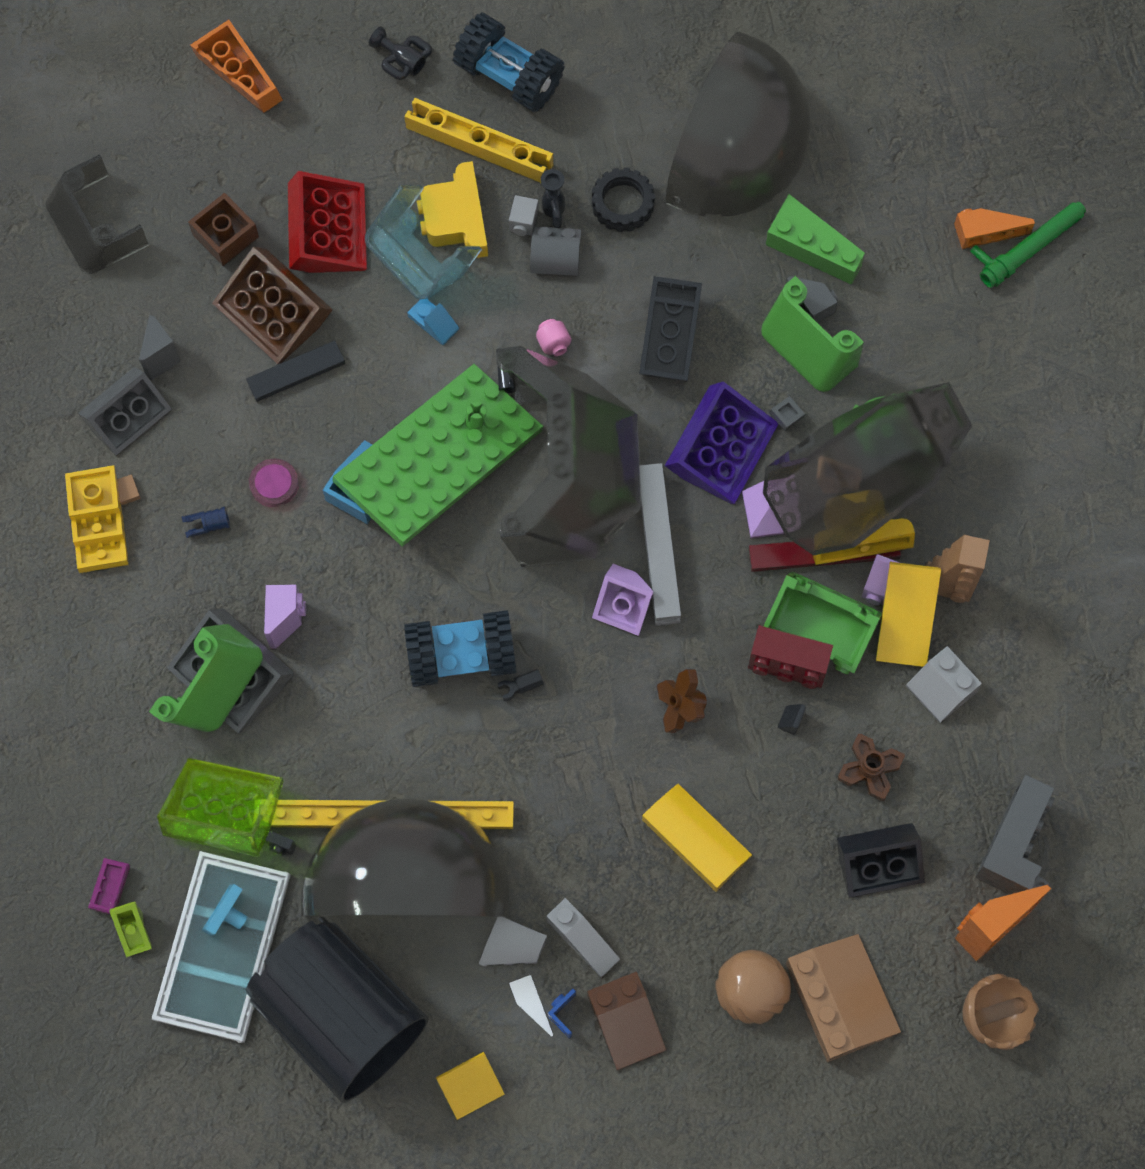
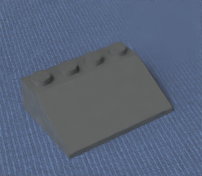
[167,608,294,734]

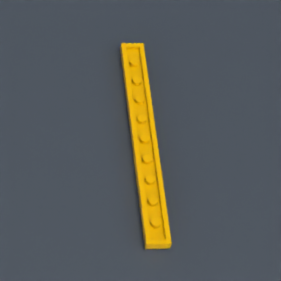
[254,800,514,829]

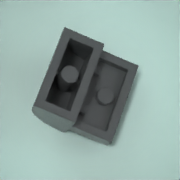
[530,227,581,276]

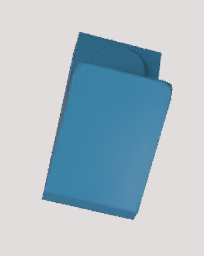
[407,296,459,345]

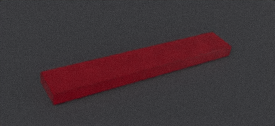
[749,540,901,572]

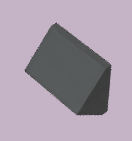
[139,315,181,380]

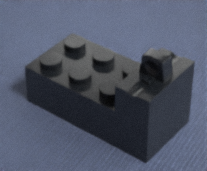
[639,276,702,382]

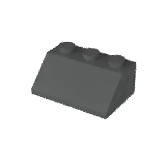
[78,367,172,456]

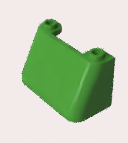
[761,276,864,392]
[764,572,882,674]
[149,624,263,732]

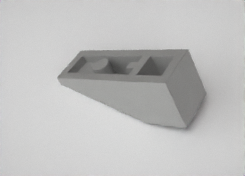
[546,898,620,978]

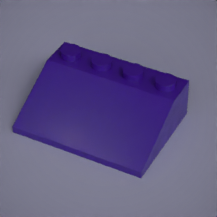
[665,382,778,504]

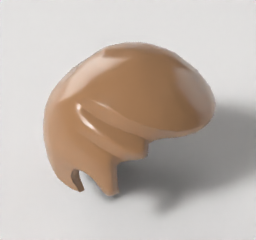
[715,950,791,1024]
[962,974,1039,1050]

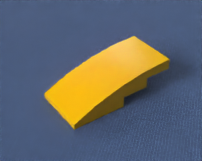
[65,465,129,573]

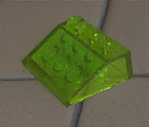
[157,758,283,857]

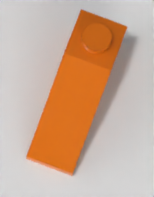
[954,208,1035,249]

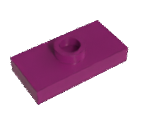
[88,858,130,915]

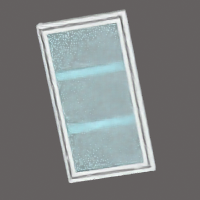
[152,851,291,1043]

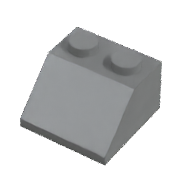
[906,646,982,723]

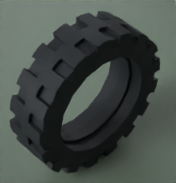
[592,167,655,232]

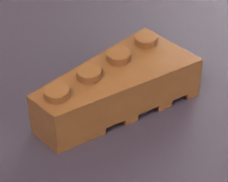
[925,535,990,603]

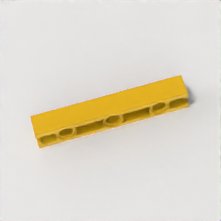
[404,98,554,183]

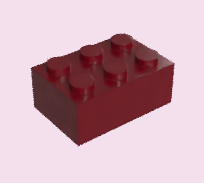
[748,625,833,689]

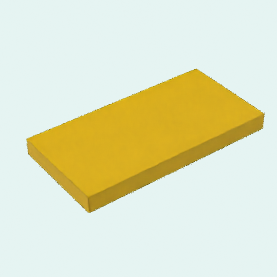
[876,562,941,667]

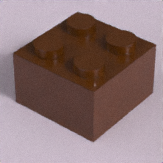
[188,193,259,266]

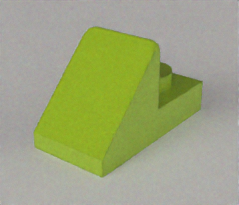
[110,901,152,957]

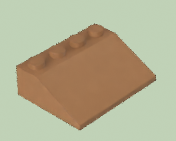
[786,934,901,1063]

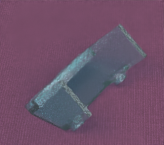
[365,185,482,299]

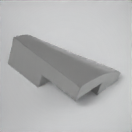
[479,915,547,967]

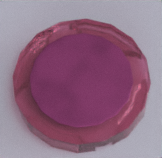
[249,458,299,507]

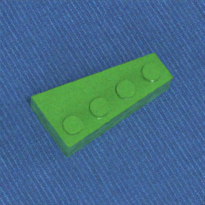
[766,194,865,285]

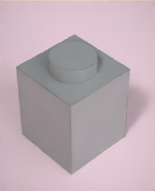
[509,195,539,236]

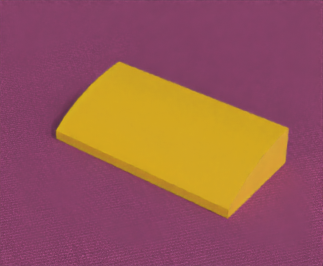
[642,784,752,892]

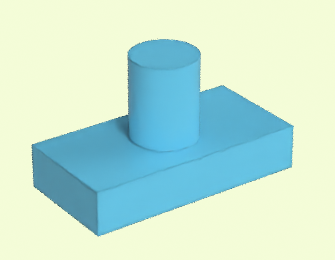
[202,884,248,936]

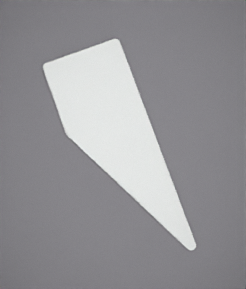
[509,975,553,1036]

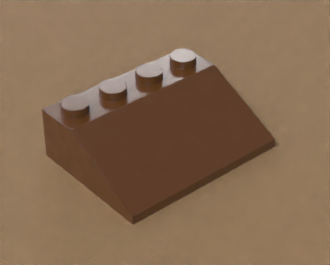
[212,247,333,364]

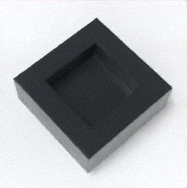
[266,831,296,856]

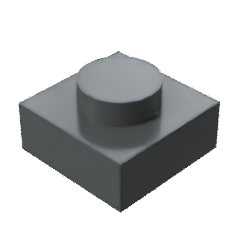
[770,396,805,431]

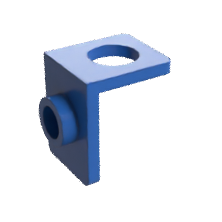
[548,989,576,1039]

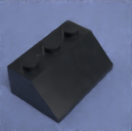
[837,823,925,898]

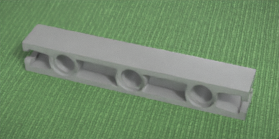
[637,463,681,626]

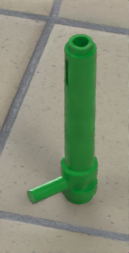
[970,202,1086,288]

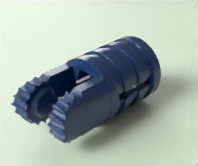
[181,506,230,538]

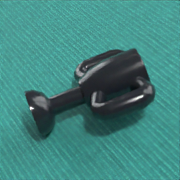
[369,26,433,80]
[541,169,565,228]

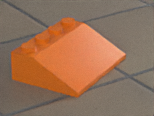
[955,885,1051,961]

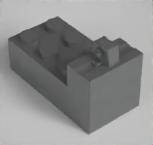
[975,775,1055,894]

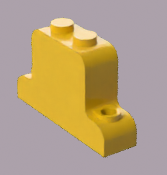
[417,161,488,258]
[813,491,915,565]

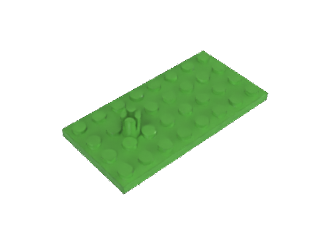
[333,364,543,547]

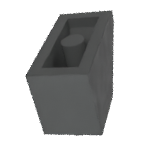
[786,276,838,323]

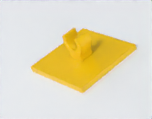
[436,1052,505,1120]

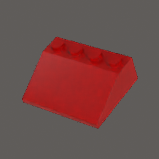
[288,171,367,273]

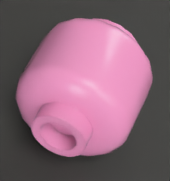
[536,319,571,356]

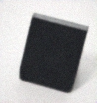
[778,704,806,735]

